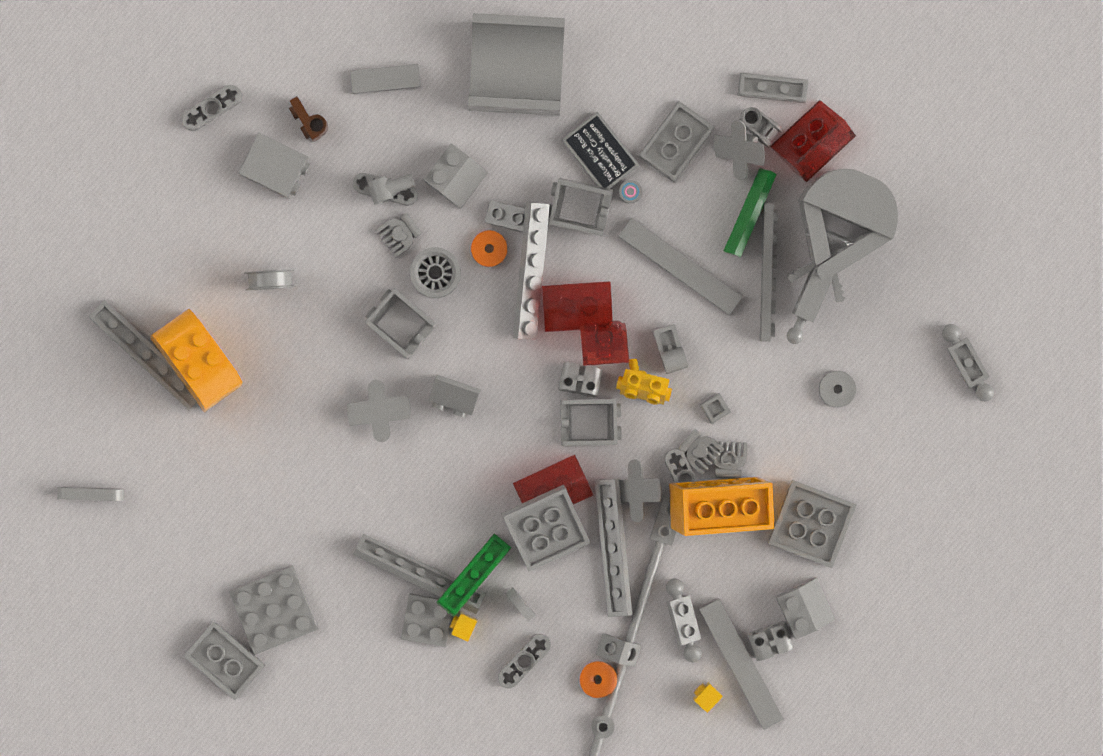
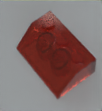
[770,100,856,183]
[542,281,613,332]
[513,454,593,505]

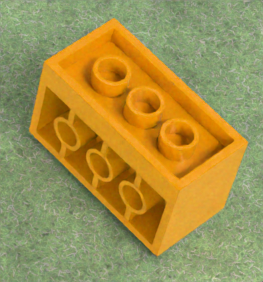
[669,477,774,536]

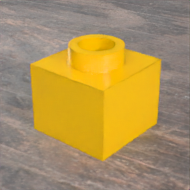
[450,612,478,642]
[693,682,723,713]

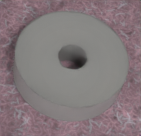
[819,371,856,407]
[506,587,536,621]

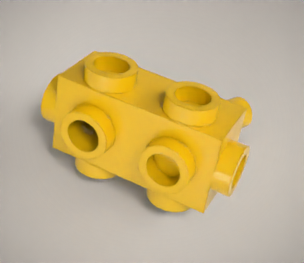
[616,359,672,405]

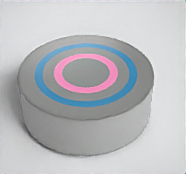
[619,180,642,203]

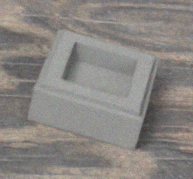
[700,393,731,424]

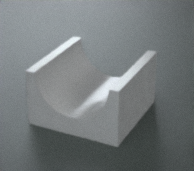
[468,13,565,116]

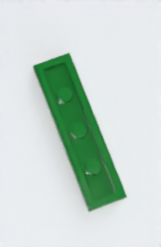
[723,168,777,257]
[436,533,512,617]

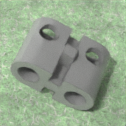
[558,362,603,397]
[748,621,794,661]

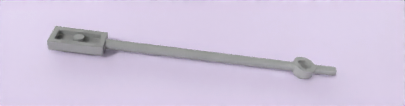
[589,495,676,756]

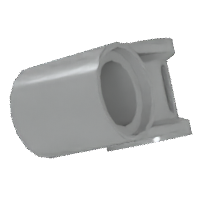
[739,107,783,148]

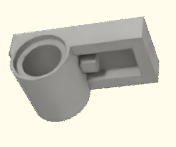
[485,200,525,233]
[653,324,688,374]

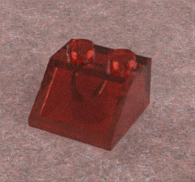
[580,320,629,366]

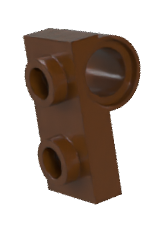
[289,97,328,142]

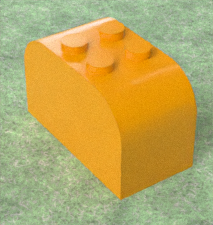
[151,309,243,412]

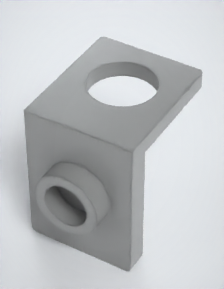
[596,633,641,667]

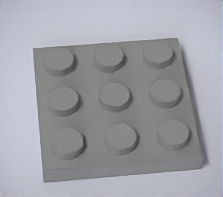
[768,480,857,568]
[501,484,590,571]
[229,566,318,655]

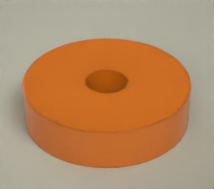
[471,230,508,267]
[580,661,617,698]

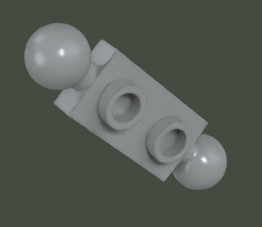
[942,324,994,402]
[666,578,702,663]

